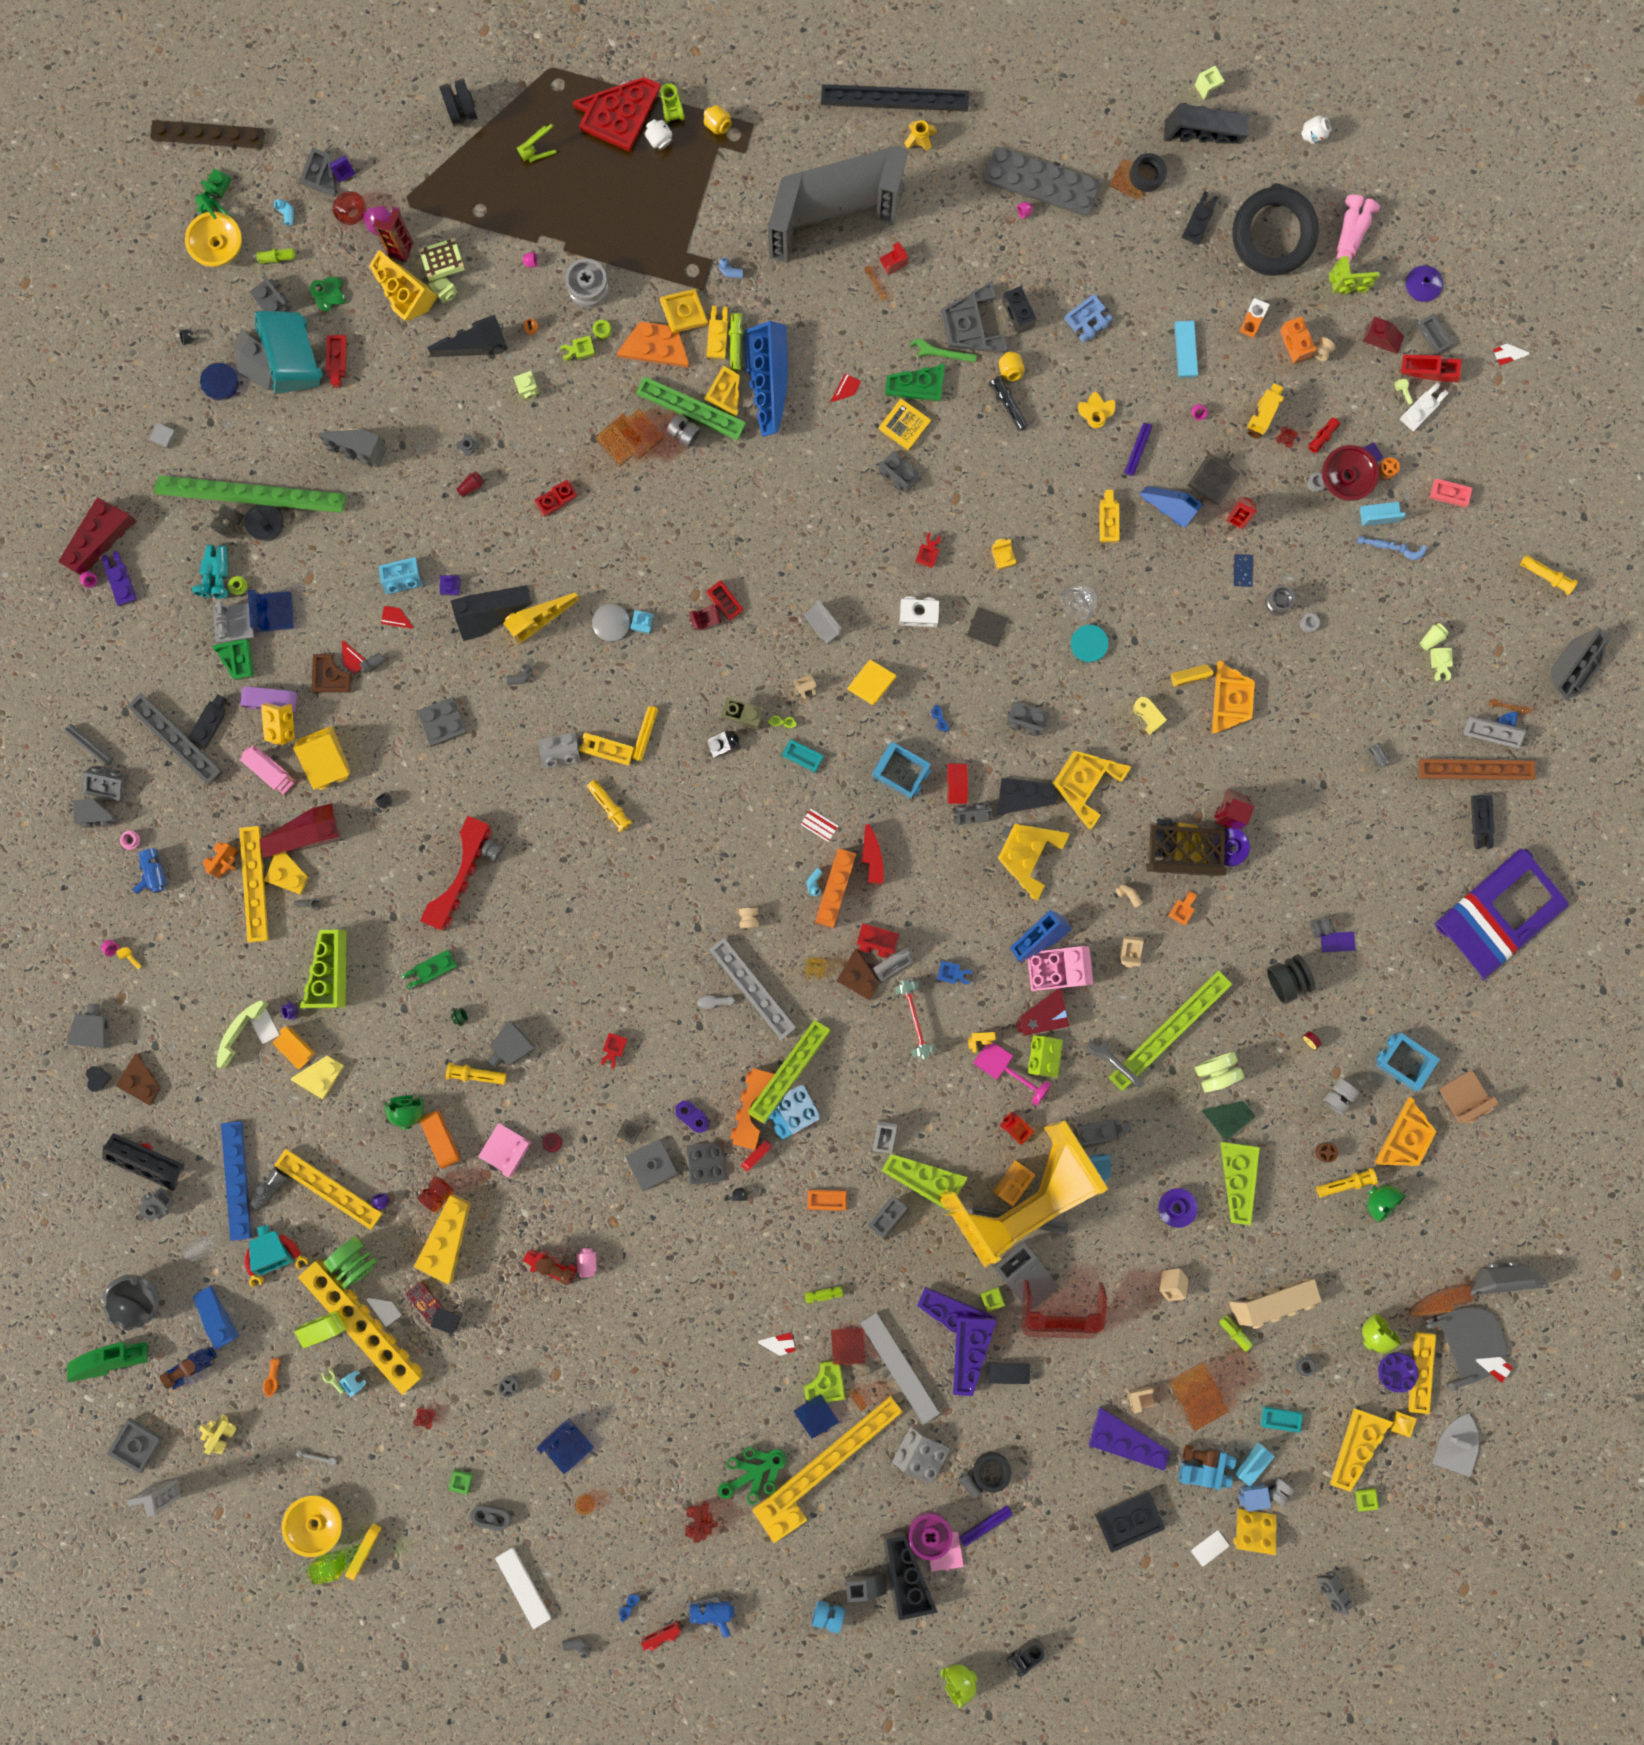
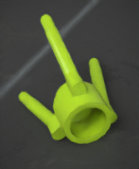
[517,124,557,163]

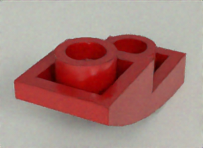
[534,479,577,517]
[946,763,968,804]

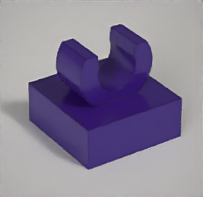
[329,155,355,183]
[439,575,460,596]

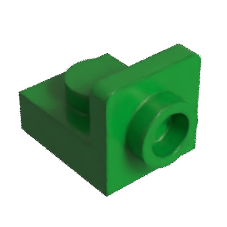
[200,169,232,198]

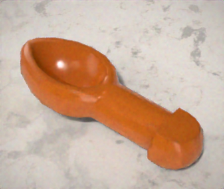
[263,1358,280,1397]

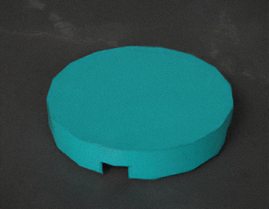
[1070,625,1109,663]

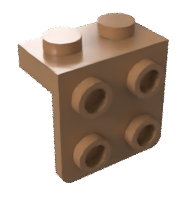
[1439,1071,1499,1124]

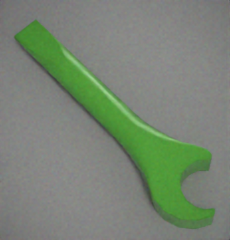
[910,339,977,362]

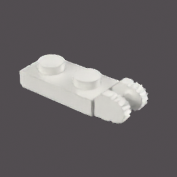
[1400,382,1449,431]

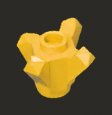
[904,120,937,151]

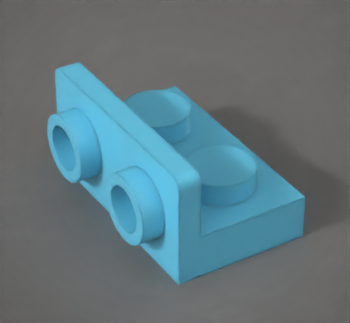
[379,557,423,594]

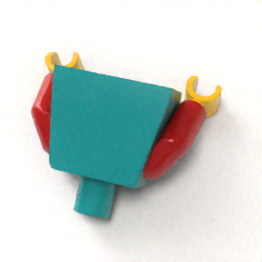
[244,1225,309,1287]

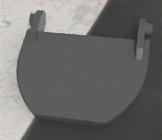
[1425,1307,1508,1391]

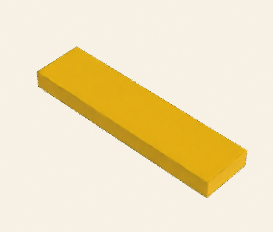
[1408,1332,1436,1414]

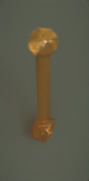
[865,266,887,301]
[1489,699,1529,714]

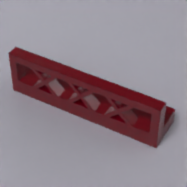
[373,209,414,263]

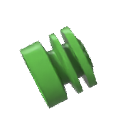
[323,1236,377,1289]

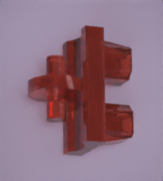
[685,1502,718,1543]

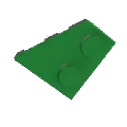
[212,639,254,680]

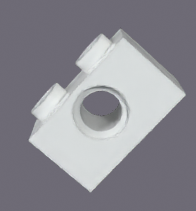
[899,596,939,627]

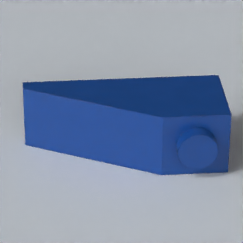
[1010,910,1072,962]
[193,1286,240,1350]

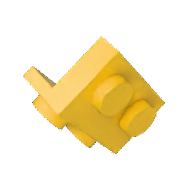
[261,703,295,745]

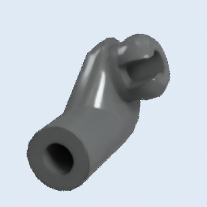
[507,664,532,685]

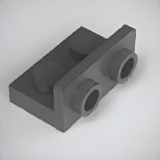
[249,275,290,312]
[878,451,921,493]
[1006,701,1049,736]
[82,766,128,802]

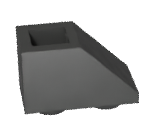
[73,799,119,828]
[846,1573,887,1603]

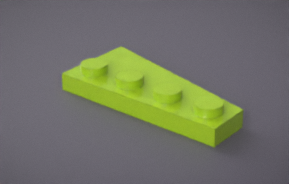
[1220,1142,1260,1225]
[881,1154,968,1211]

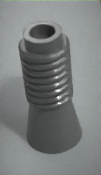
[250,1166,290,1210]

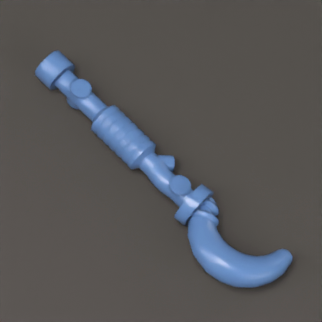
[1357,536,1427,560]

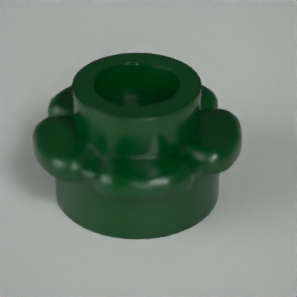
[451,1008,468,1026]

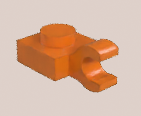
[1168,891,1197,926]

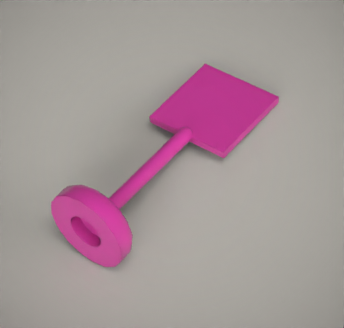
[973,1042,1052,1106]

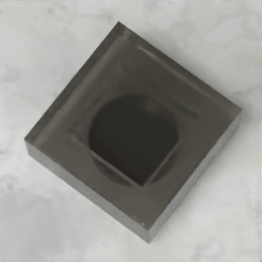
[617,1119,643,1145]

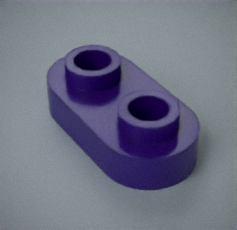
[675,1101,710,1133]

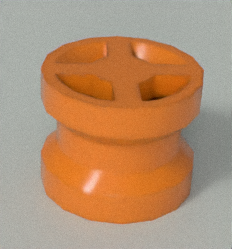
[1378,457,1400,480]

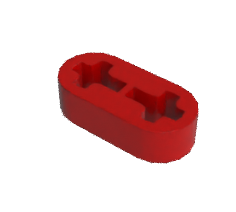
[740,1139,773,1172]

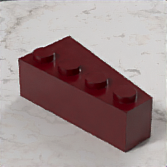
[58,497,137,576]

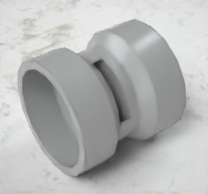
[1269,1478,1295,1507]

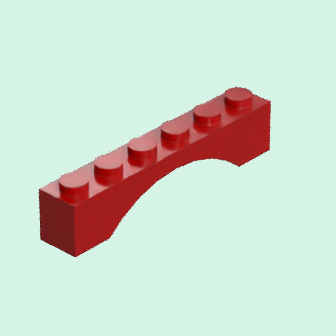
[420,815,492,932]

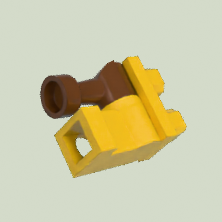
[1247,383,1284,439]

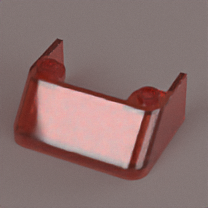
[1021,1280,1107,1339]

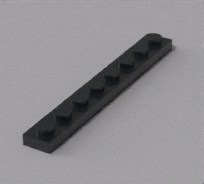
[821,84,969,112]

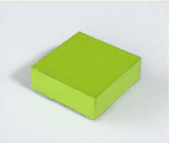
[980,1287,1006,1312]
[1355,1488,1379,1512]

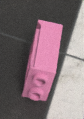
[240,745,297,795]

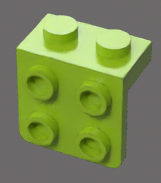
[1329,256,1380,294]

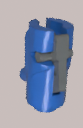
[132,848,169,894]
[690,1596,734,1638]

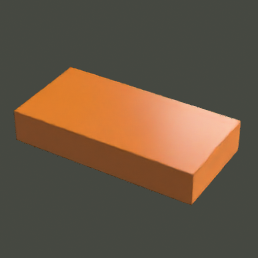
[807,1190,847,1211]

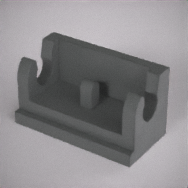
[868,1195,910,1240]

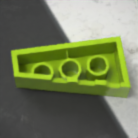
[300,930,347,1008]

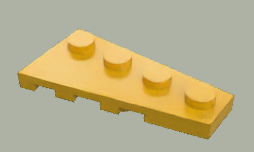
[1330,1408,1393,1492]

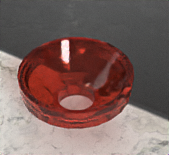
[332,191,367,225]

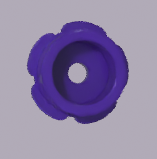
[281,1001,299,1020]
[371,1193,390,1209]

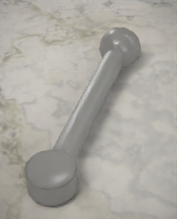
[296,1450,337,1466]

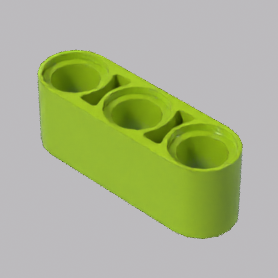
[294,1311,346,1348]

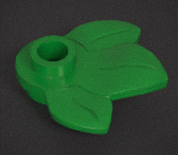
[310,276,346,313]

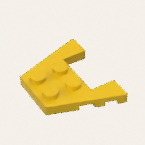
[1053,751,1131,829]
[998,824,1070,901]

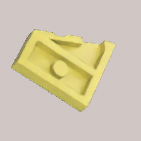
[291,1056,344,1099]

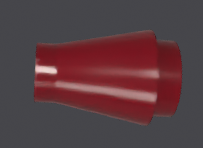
[456,471,485,498]

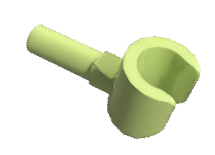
[1395,379,1413,404]
[321,1367,344,1394]

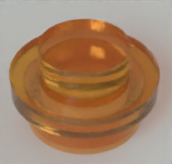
[575,1494,595,1515]

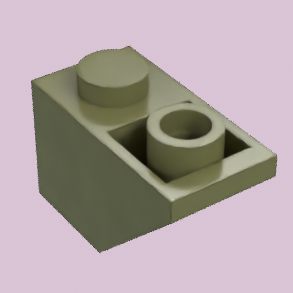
[721,698,764,730]

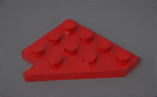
[573,77,661,152]

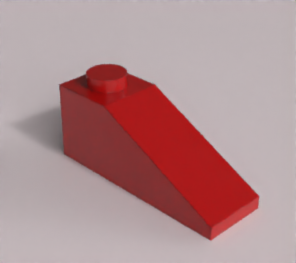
[1226,496,1257,529]

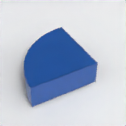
[1495,712,1517,727]

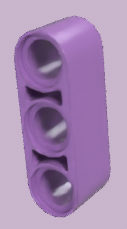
[240,687,298,713]

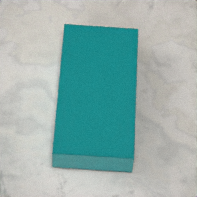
[782,739,824,773]
[1260,1406,1303,1433]

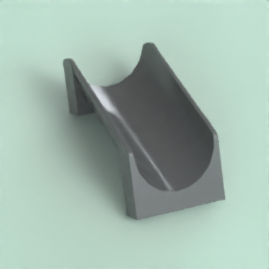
[768,146,908,262]

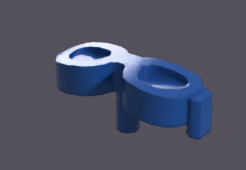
[931,704,949,732]
[619,1594,640,1623]

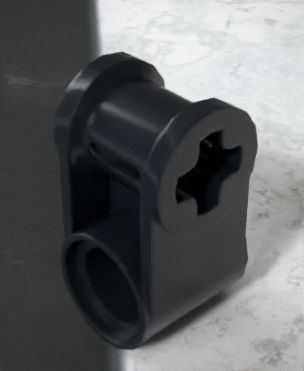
[1006,1639,1044,1677]

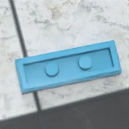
[1174,321,1198,378]

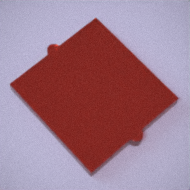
[831,1327,865,1366]

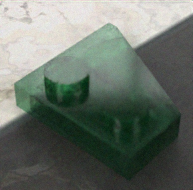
[1201,1101,1256,1141]

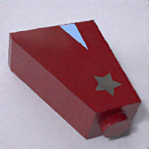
[1016,989,1069,1036]

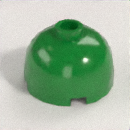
[384,1095,424,1130]
[1367,1184,1406,1223]

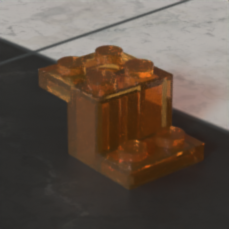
[595,408,665,467]
[1168,1362,1229,1431]

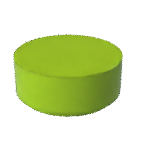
[593,320,612,340]

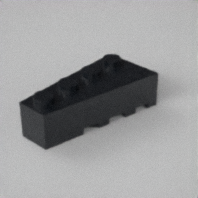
[1164,103,1248,144]
[883,1530,938,1621]

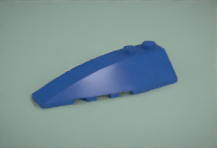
[744,321,788,437]

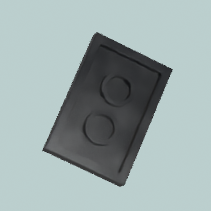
[1094,1490,1165,1553]

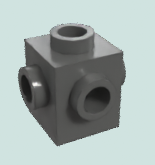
[137,1187,174,1223]

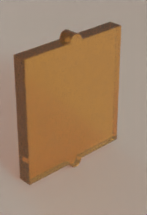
[1109,159,1152,200]

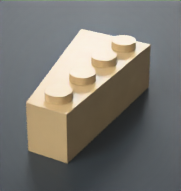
[1229,1278,1322,1329]

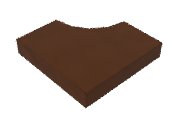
[312,654,352,693]

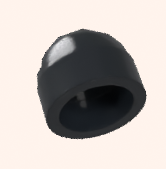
[179,329,195,345]
[375,792,392,809]
[732,1187,748,1201]

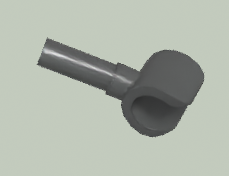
[294,898,320,910]

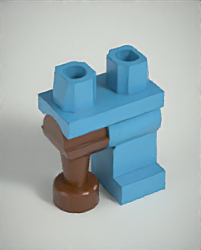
[1178,1444,1236,1490]

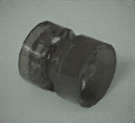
[209,503,244,539]

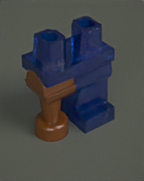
[160,1347,218,1390]

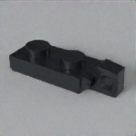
[188,694,227,748]

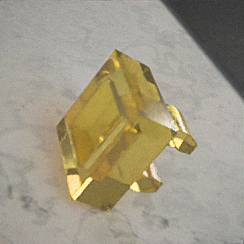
[805,957,826,980]

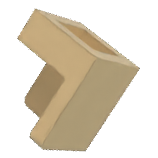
[1160,1268,1189,1301]
[1127,1386,1155,1413]

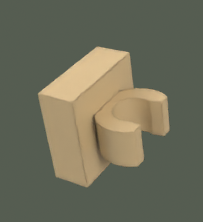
[793,674,817,699]

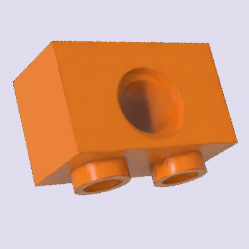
[1280,316,1316,364]

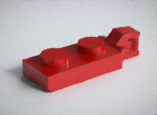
[326,335,347,388]

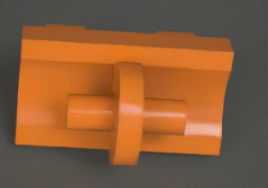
[202,842,239,879]

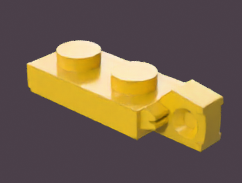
[1099,490,1119,543]

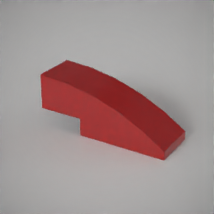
[1401,355,1462,383]
[862,824,884,885]

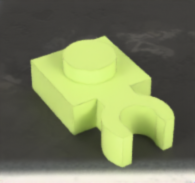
[1430,648,1453,681]

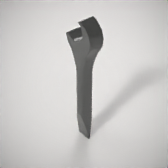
[1087,1039,1145,1089]

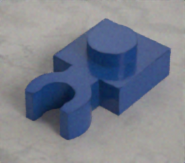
[937,961,972,985]

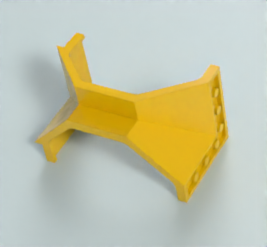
[940,1120,1108,1267]

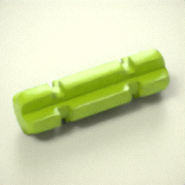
[805,1286,843,1304]

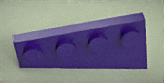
[1088,1406,1170,1471]

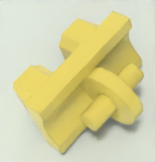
[199,1414,236,1455]

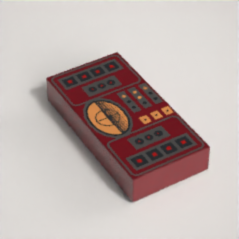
[405,1281,445,1324]

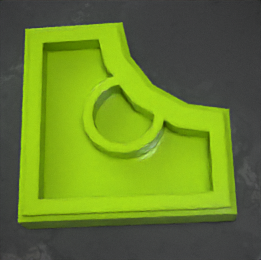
[804,1359,846,1406]

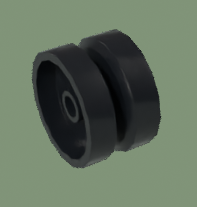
[439,78,478,127]

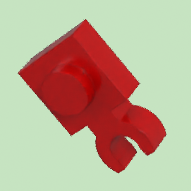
[915,532,941,569]
[601,1032,628,1069]

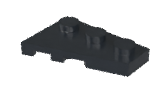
[997,778,1058,816]

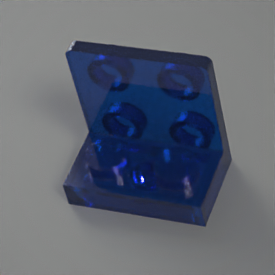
[248,589,294,632]
[536,1418,594,1474]

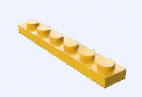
[239,826,269,943]
[274,1149,383,1230]

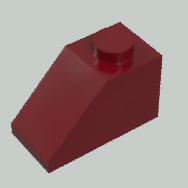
[1363,316,1404,354]

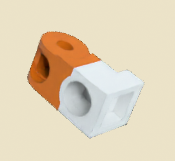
[1239,298,1270,338]

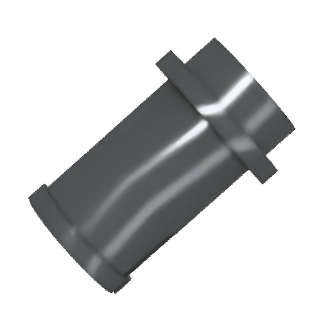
[359,652,386,673]
[1368,743,1390,768]
[959,1471,983,1498]

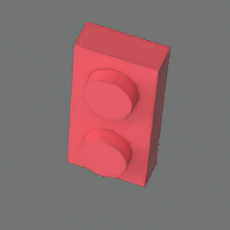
[1429,479,1472,508]

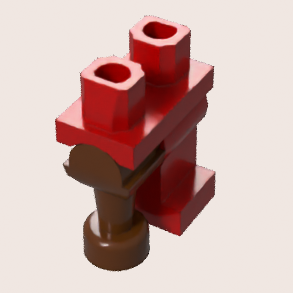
[523,1249,577,1286]

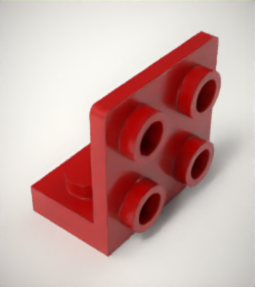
[856,923,899,958]

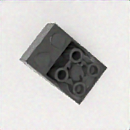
[318,429,387,468]
[992,1241,1059,1312]

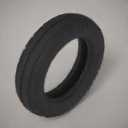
[1232,186,1319,276]

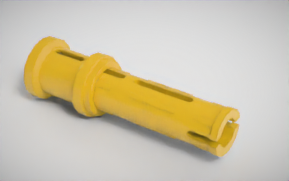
[1519,554,1578,595]
[586,779,633,833]
[446,1062,507,1085]
[1316,1168,1378,1198]

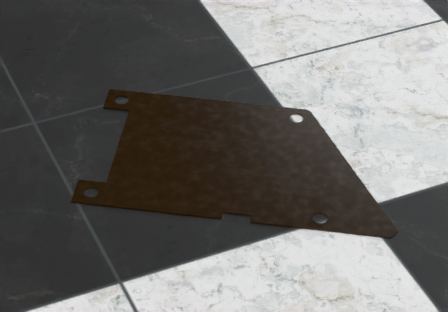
[406,68,754,290]

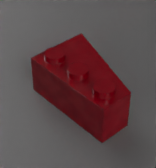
[1214,788,1255,829]

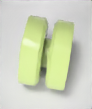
[1194,1052,1245,1093]

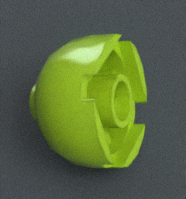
[1362,1313,1402,1354]
[940,1664,978,1708]

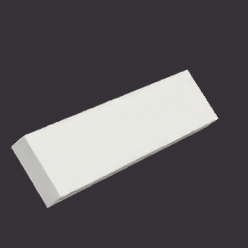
[495,1547,551,1629]

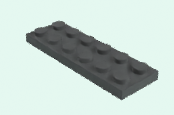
[983,146,1100,217]

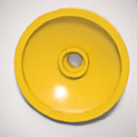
[185,212,242,267]
[282,1495,342,1557]

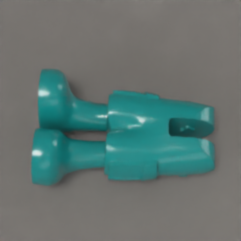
[192,544,228,599]

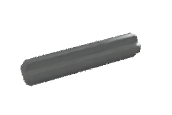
[64,724,113,766]

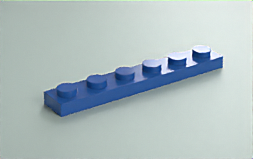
[221,1121,252,1241]

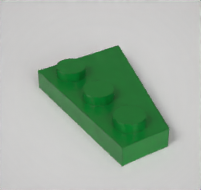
[885,363,945,402]

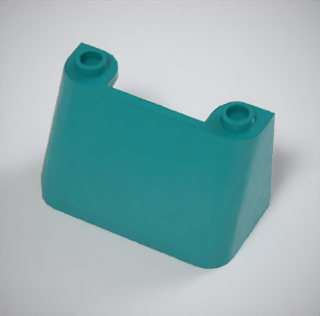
[254,310,323,394]

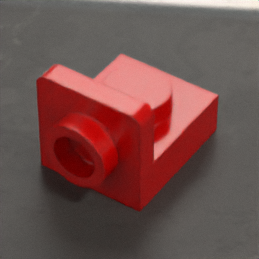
[1000,1112,1034,1146]

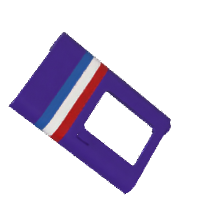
[1434,848,1569,981]

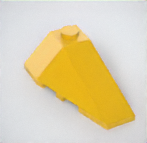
[369,250,438,321]
[503,592,580,645]

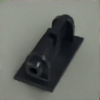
[1155,818,1176,860]

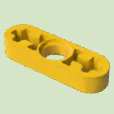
[345,1523,382,1581]

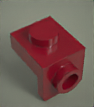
[689,605,722,631]

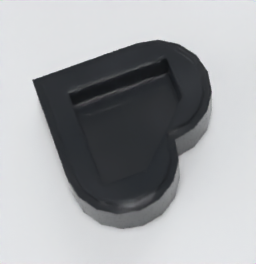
[86,1066,112,1092]

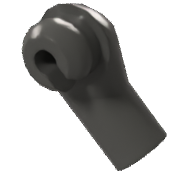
[562,1638,591,1659]

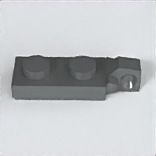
[1075,1119,1131,1146]

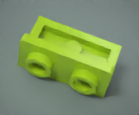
[1028,1036,1063,1078]

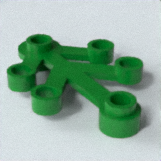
[718,1446,786,1505]

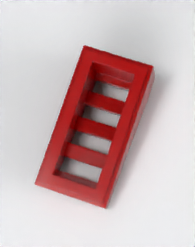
[705,580,744,621]

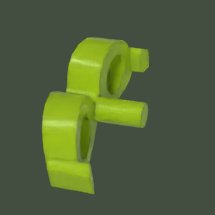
[768,716,797,728]

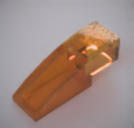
[1409,1283,1472,1316]

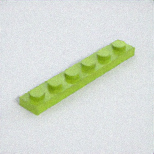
[748,1020,830,1124]

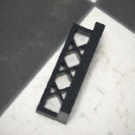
[102,1133,185,1191]

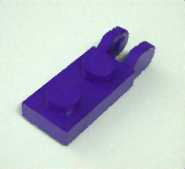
[102,551,137,607]

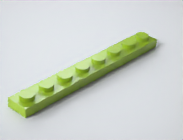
[1108,970,1232,1091]

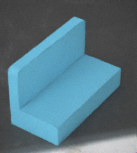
[1360,502,1405,526]
[1233,1442,1275,1487]

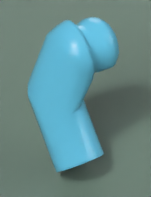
[274,199,294,226]
[807,868,824,897]

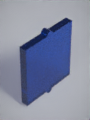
[793,1394,839,1439]

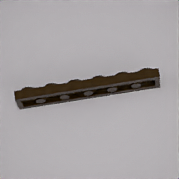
[150,120,265,149]

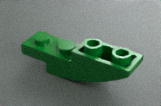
[67,1342,148,1383]

